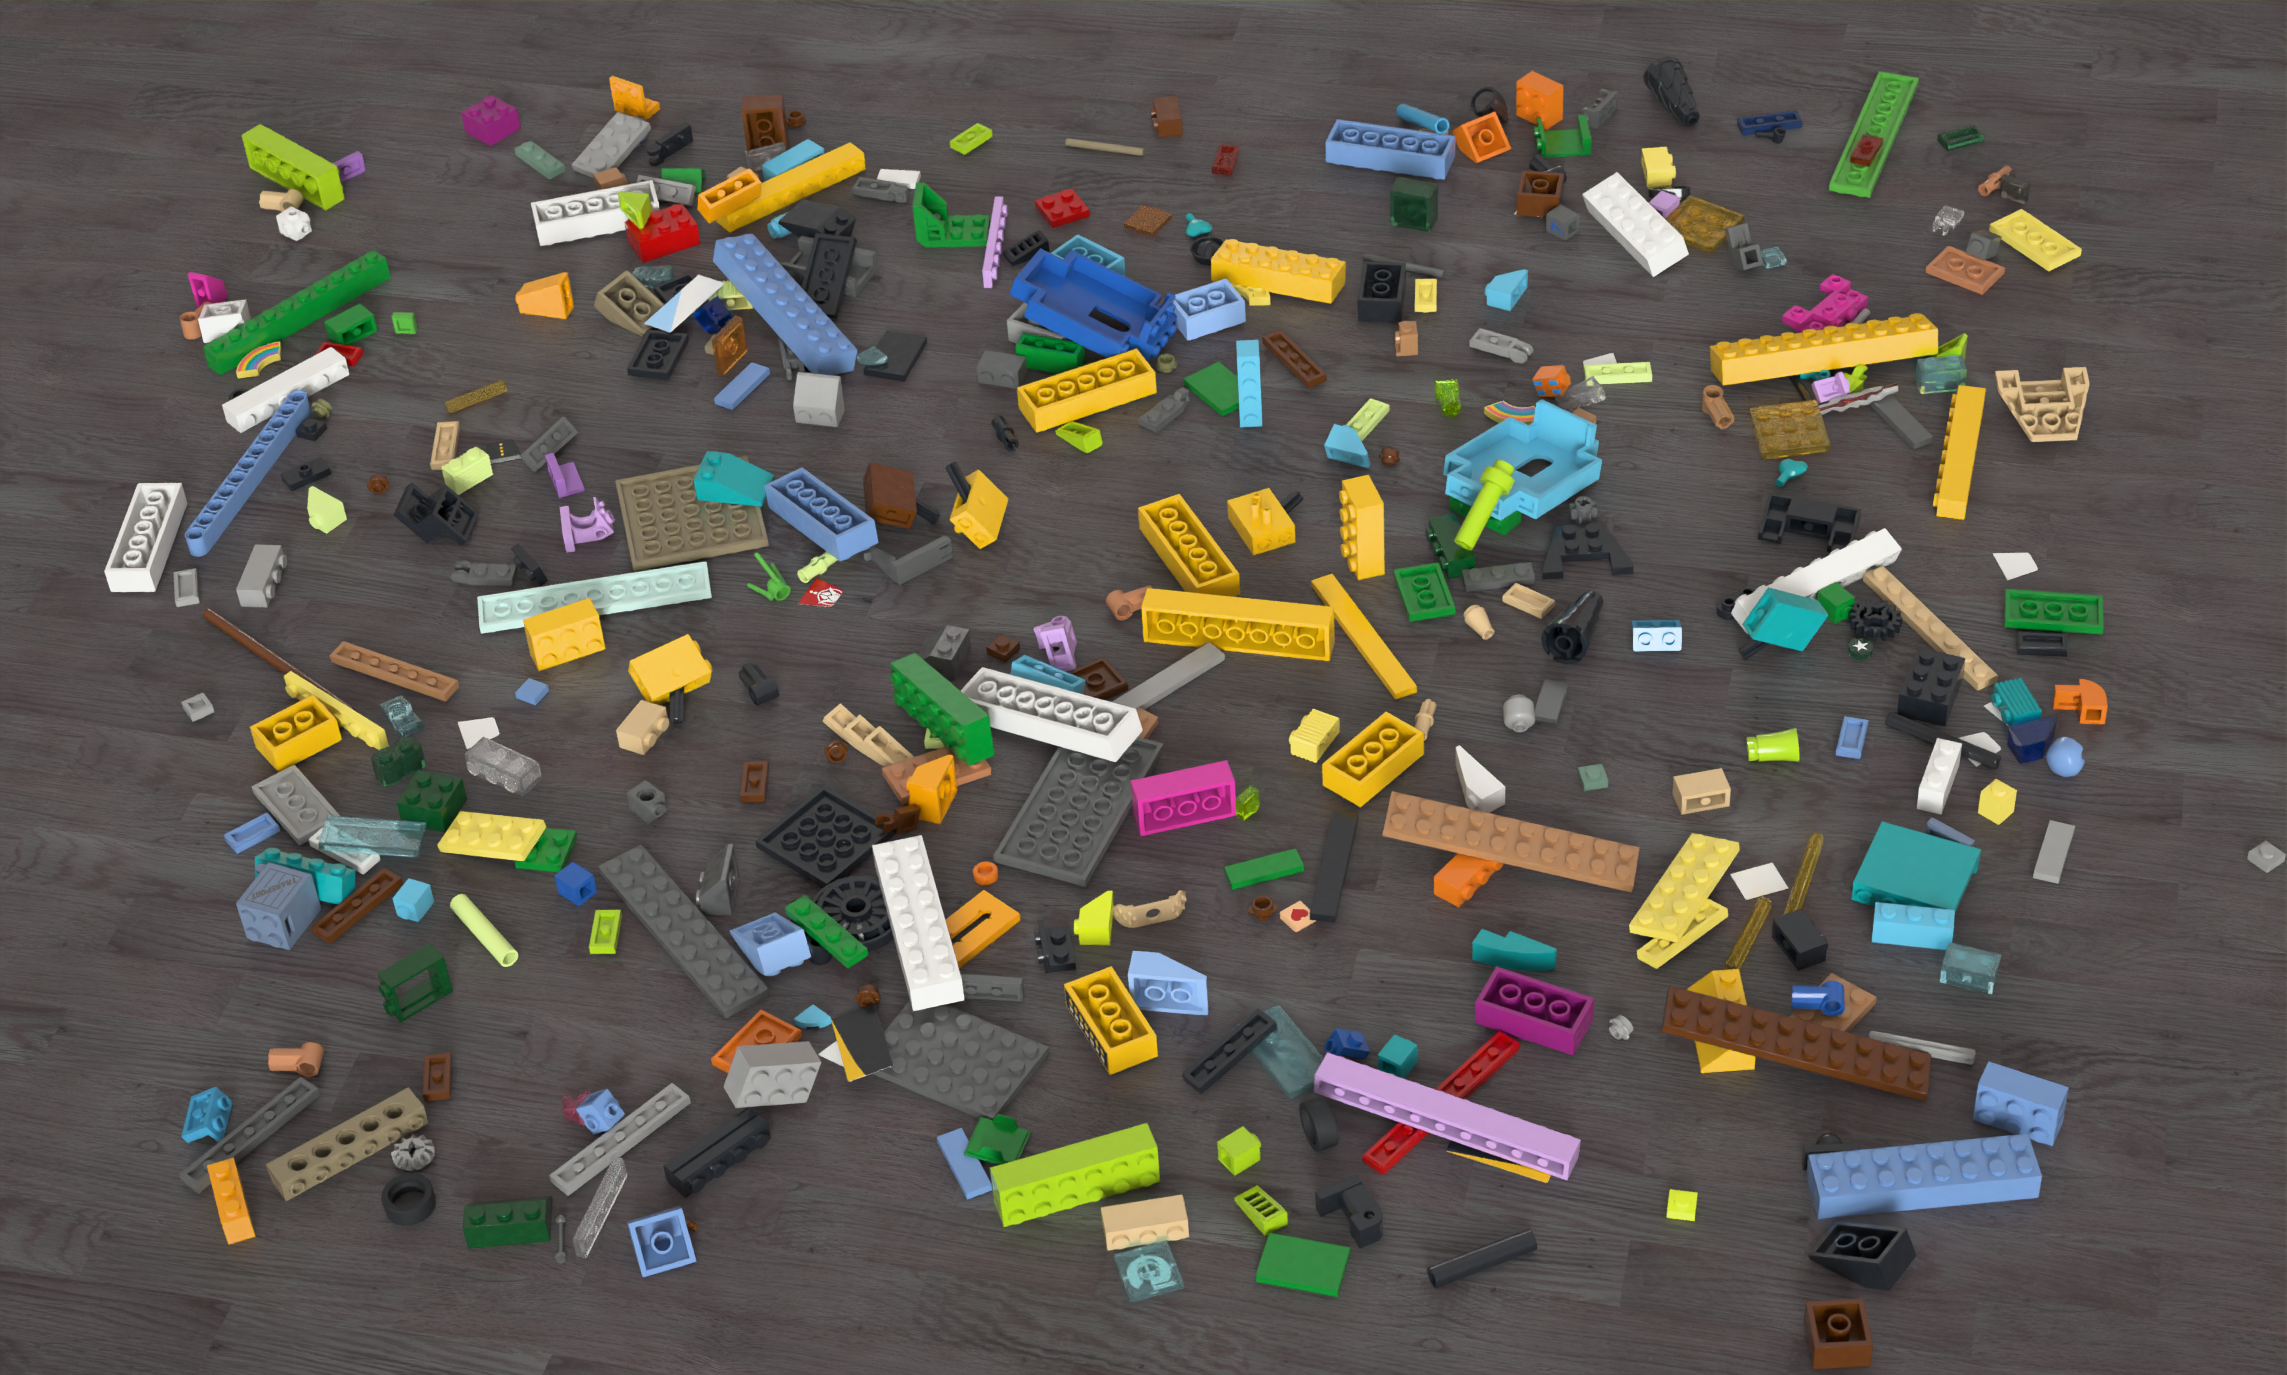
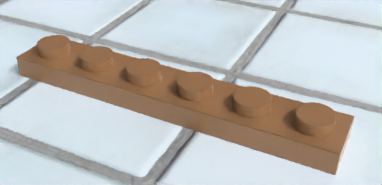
[329,641,459,702]

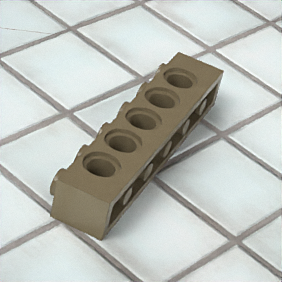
[266,1087,428,1201]

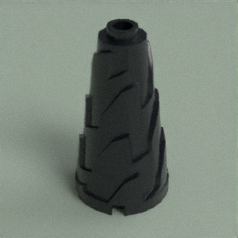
[1644,56,1700,126]
[1541,591,1604,664]

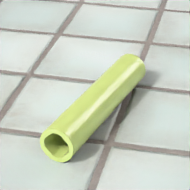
[450,894,518,967]

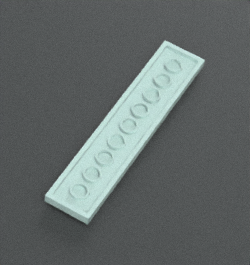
[477,561,712,634]

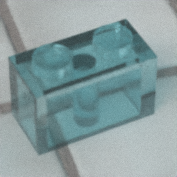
[1915,355,1967,394]
[1940,942,2002,994]

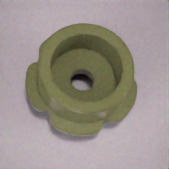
[1156,354,1177,373]
[312,399,333,418]

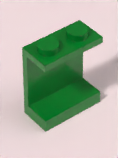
[1533,115,1591,158]

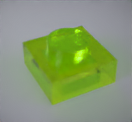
[1235,785,1260,821]

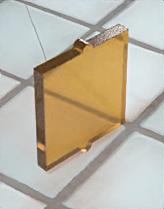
[1124,205,1172,236]

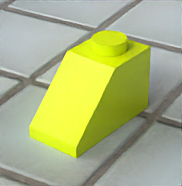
[1074,891,1114,945]

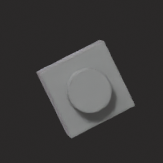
[181,693,214,722]
[2247,841,2286,873]

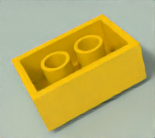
[523,598,605,671]
[250,695,342,773]

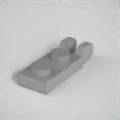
[1470,328,1533,364]

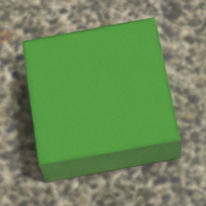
[392,312,418,334]

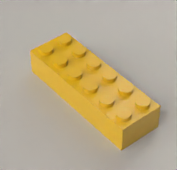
[1211,239,1346,304]
[1017,349,1157,433]
[1138,494,1240,597]

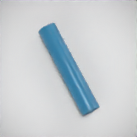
[1396,104,1449,134]

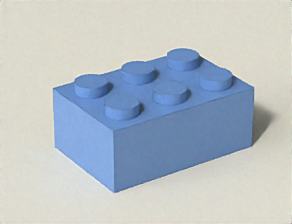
[1973,1061,2069,1146]

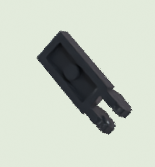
[647,122,693,166]

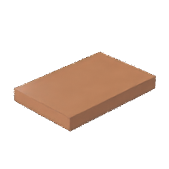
[1926,246,2005,295]

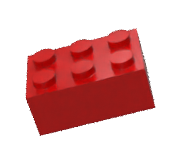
[624,203,700,263]

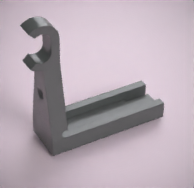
[864,535,954,585]

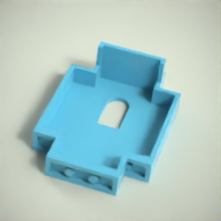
[1443,399,1602,521]

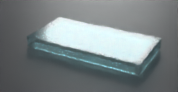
[319,815,426,857]
[1234,1005,1324,1099]

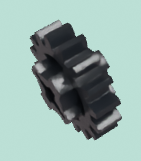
[1849,599,1902,642]

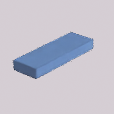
[714,362,770,410]
[937,1128,992,1199]

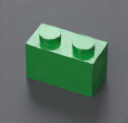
[324,304,377,346]

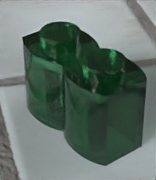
[371,735,426,787]

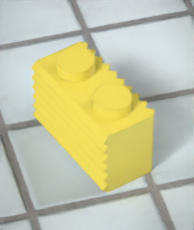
[1641,147,1676,188]
[1289,709,1340,763]

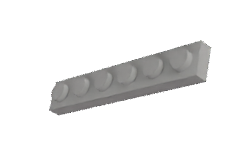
[549,1083,691,1196]

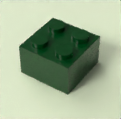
[396,770,467,833]

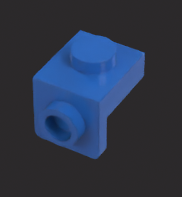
[1324,1028,1370,1059]

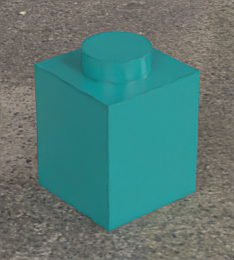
[1378,1035,1418,1079]

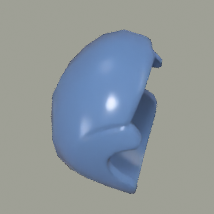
[2046,737,2085,777]

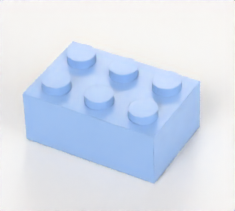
[1173,278,1246,341]

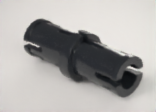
[991,416,1019,451]

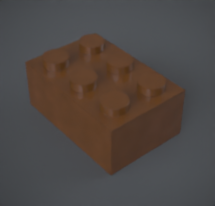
[741,94,790,160]

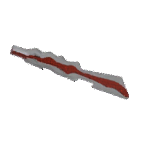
[1778,383,1898,425]

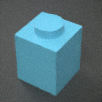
[393,878,434,922]

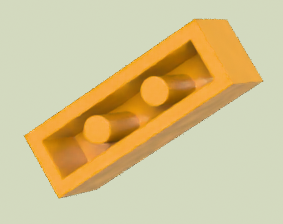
[697,168,761,224]
[207,1157,255,1245]

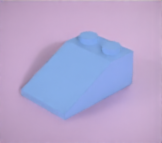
[730,913,811,976]
[1128,951,1209,1016]

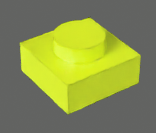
[1667,1189,1698,1221]

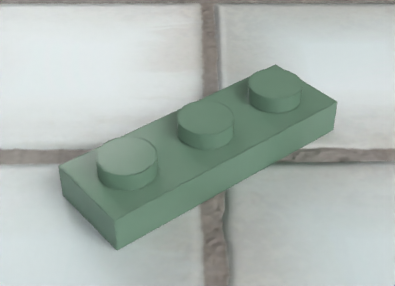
[514,141,566,180]

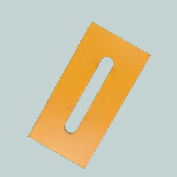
[945,890,1020,969]

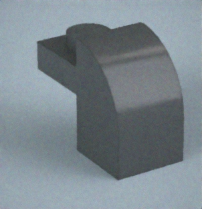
[1725,223,1763,270]

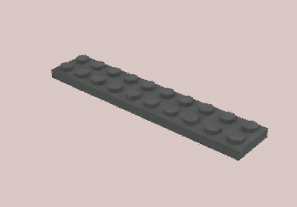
[598,844,770,1019]

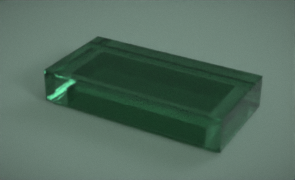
[1937,125,1985,151]

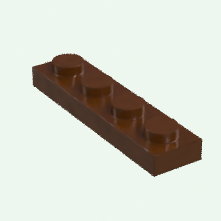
[1262,330,1327,388]
[311,868,403,944]

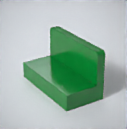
[662,168,706,193]

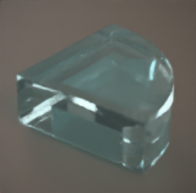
[857,346,888,365]

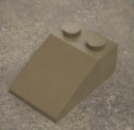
[594,270,664,337]

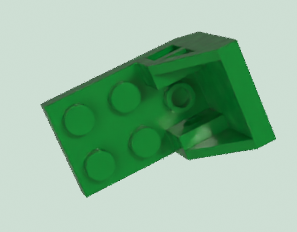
[913,182,990,248]

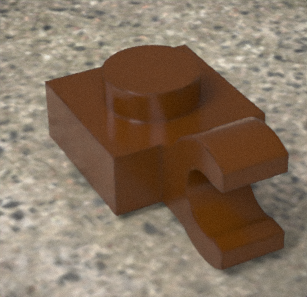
[875,804,921,834]

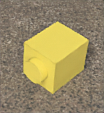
[1978,779,2017,825]

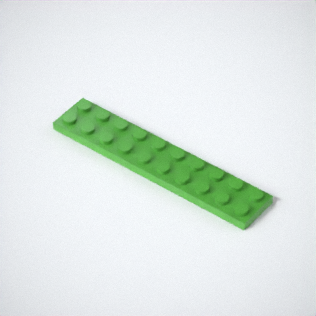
[1829,71,1919,198]

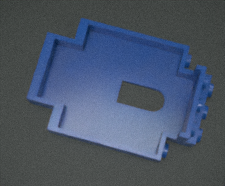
[1010,248,1177,363]

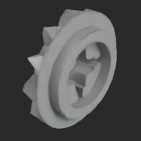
[391,1134,435,1171]

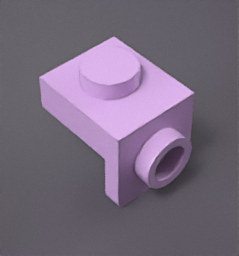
[1811,372,1850,405]

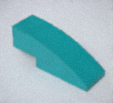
[1472,929,1557,971]

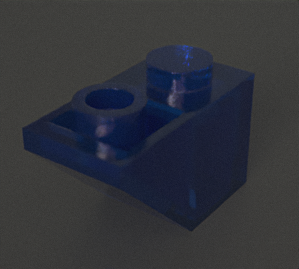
[692,296,743,338]

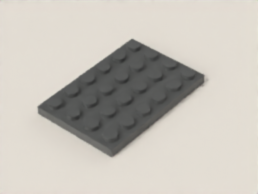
[872,1001,1050,1120]

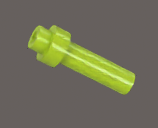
[1454,460,1515,550]

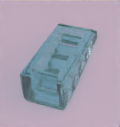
[632,266,674,288]

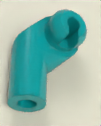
[1798,369,1831,381]

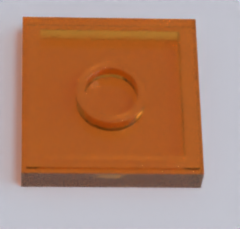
[712,315,747,376]

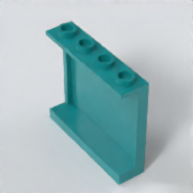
[1851,822,1981,912]

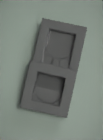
[1535,679,1570,724]

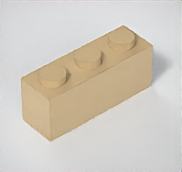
[1101,1195,1189,1251]

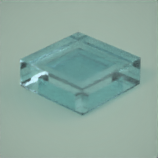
[1760,246,1787,269]

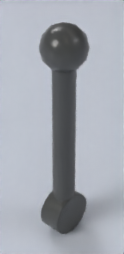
[555,1214,567,1264]

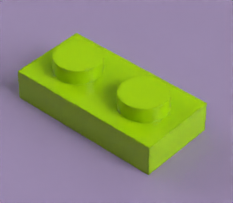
[950,123,993,155]
[589,910,622,954]

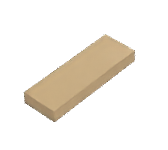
[430,421,460,470]

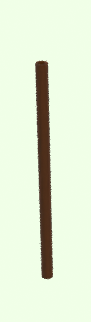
[203,608,356,711]

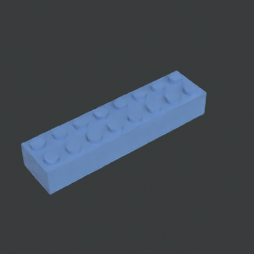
[1806,1134,2042,1219]

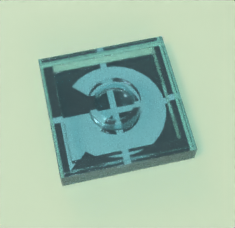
[1114,1240,1184,1303]

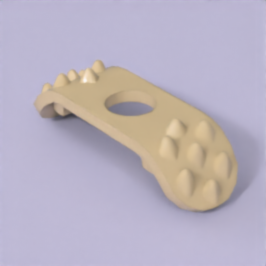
[1113,890,1187,928]

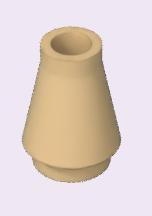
[1464,605,1495,640]

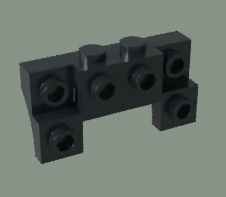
[1758,493,1861,552]

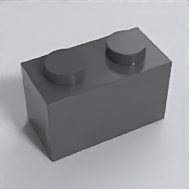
[976,350,1028,389]

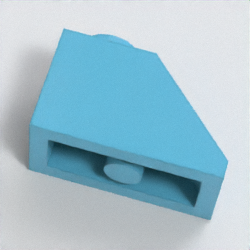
[1485,269,1528,311]
[1324,424,1370,468]

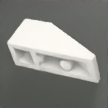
[1455,745,1505,813]

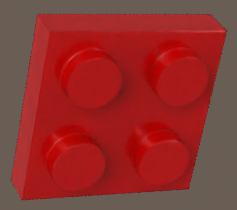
[1035,189,1090,228]

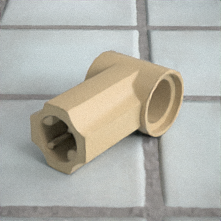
[259,189,304,212]

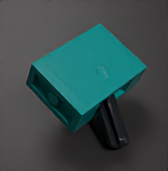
[1738,587,1829,660]

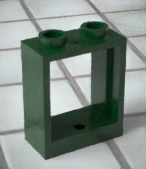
[378,943,453,1022]

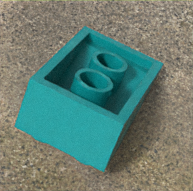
[694,451,774,507]

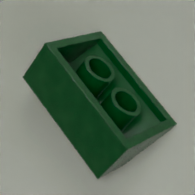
[463,1196,553,1249]

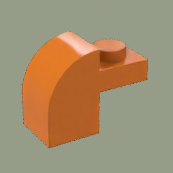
[2052,679,2108,724]

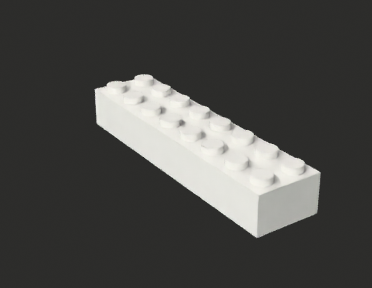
[961,667,1143,762]
[872,835,964,1011]

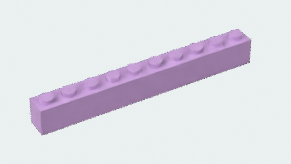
[1314,1052,1581,1180]

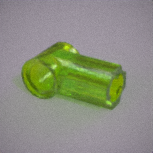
[1434,378,1461,418]

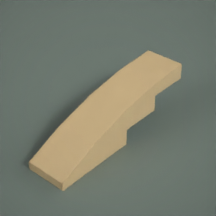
[823,703,914,767]

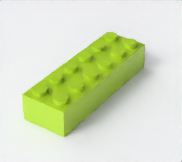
[242,124,344,210]
[990,1123,1160,1227]

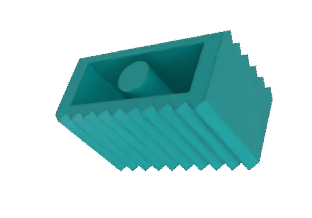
[1991,677,2042,731]

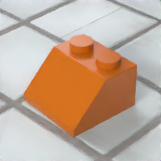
[1452,112,1511,163]

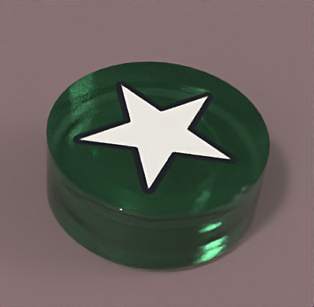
[1848,638,1873,660]

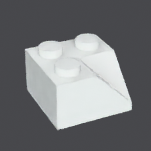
[198,299,251,343]

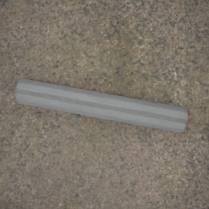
[1868,1030,1976,1065]

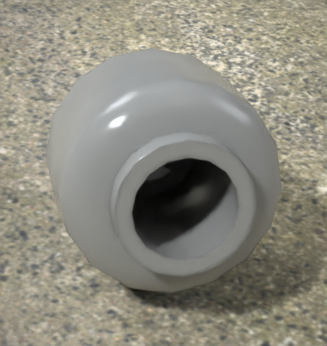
[1503,694,1535,732]

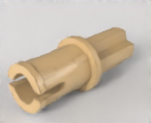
[1414,699,1436,741]

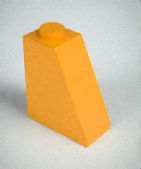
[516,272,574,319]

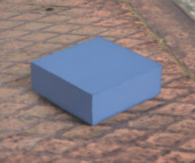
[515,678,549,705]

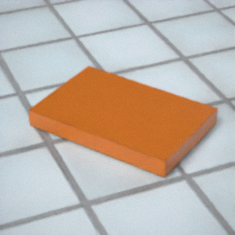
[711,1010,802,1073]

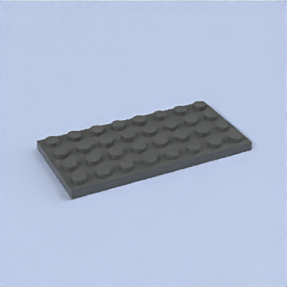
[993,737,1164,887]

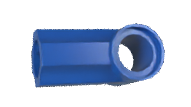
[1791,981,1845,1016]

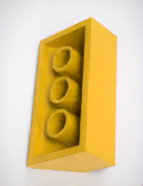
[1686,969,1755,1073]

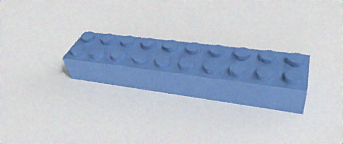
[713,234,857,375]

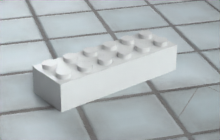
[1582,172,1689,277]
[531,180,660,246]
[104,483,188,592]

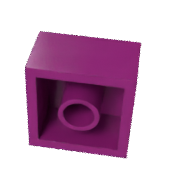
[461,95,521,146]

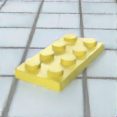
[1989,209,2081,271]
[437,811,546,861]

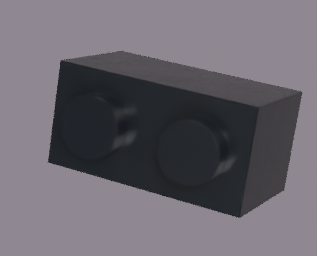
[1772,909,1828,971]

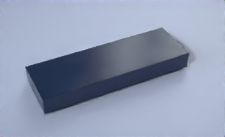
[1737,110,1802,136]

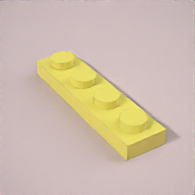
[1637,899,1728,969]

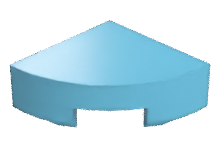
[794,1004,831,1029]

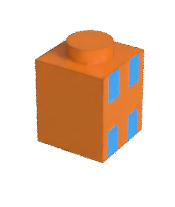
[1532,365,1571,397]

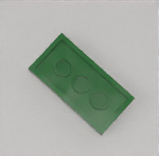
[2004,589,2104,634]

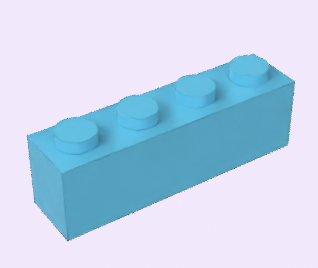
[1236,340,1262,427]

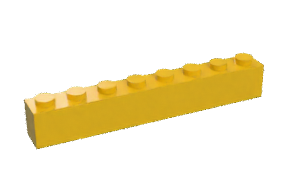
[716,142,866,232]
[1933,385,1986,520]

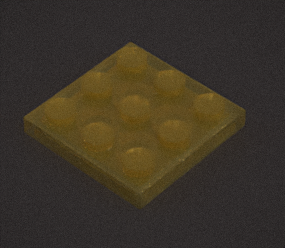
[1665,195,1745,254]
[1750,400,1830,460]

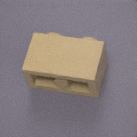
[616,700,669,755]
[1672,768,1731,815]

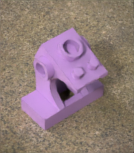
[560,497,615,553]
[1033,616,1077,671]

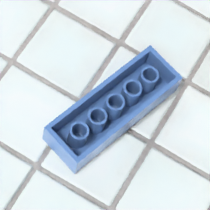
[1326,119,1455,180]
[764,468,879,561]

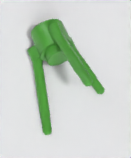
[747,552,791,601]

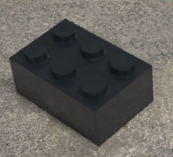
[1358,261,1406,323]
[1897,647,1966,727]

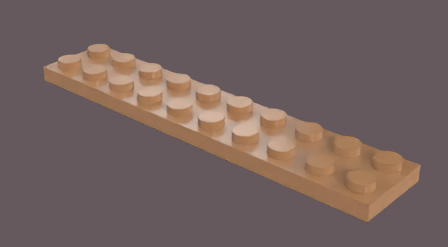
[1382,791,1640,893]

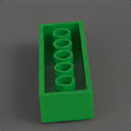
[890,653,994,766]

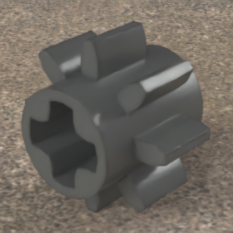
[1569,496,1598,524]

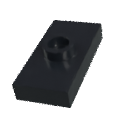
[281,457,331,491]

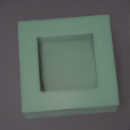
[1578,764,1608,791]

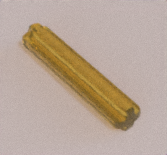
[445,380,507,413]

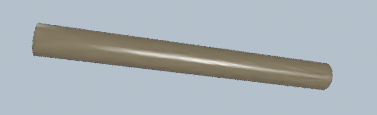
[1066,138,1145,156]

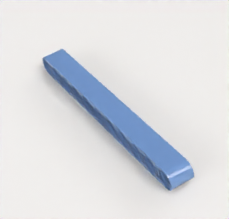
[185,390,311,557]

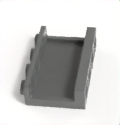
[780,236,878,297]

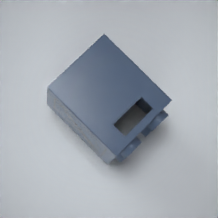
[236,862,321,950]

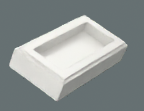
[877,169,921,189]

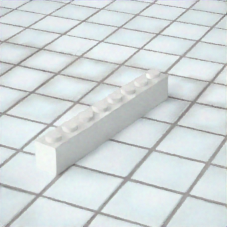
[1731,528,1902,635]

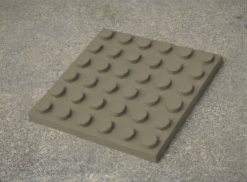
[615,456,769,572]

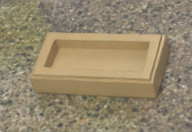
[1503,583,1555,619]

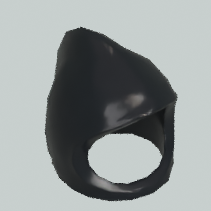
[1471,87,1508,124]

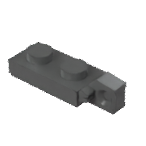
[851,177,909,203]
[1138,387,1190,433]

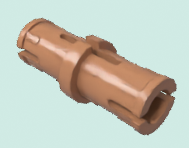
[1978,165,2013,196]

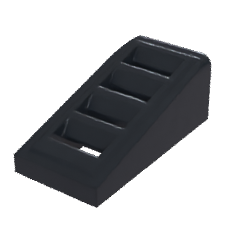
[1003,230,1050,266]

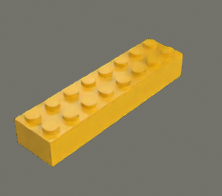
[1141,588,1335,661]

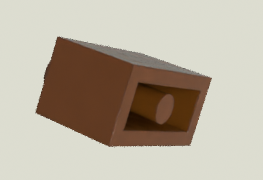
[1150,96,1183,138]

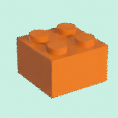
[1516,71,1564,130]

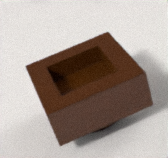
[986,634,1020,663]

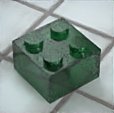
[1390,177,1438,232]

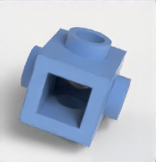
[576,1088,625,1134]

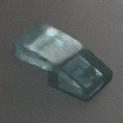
[380,695,424,738]

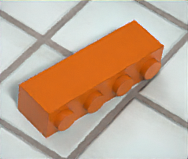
[1434,853,1504,907]

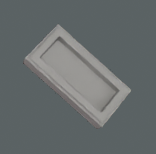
[173,568,200,607]

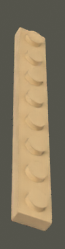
[1863,566,1998,691]

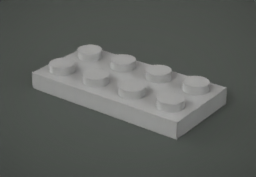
[572,112,651,178]
[252,765,342,846]

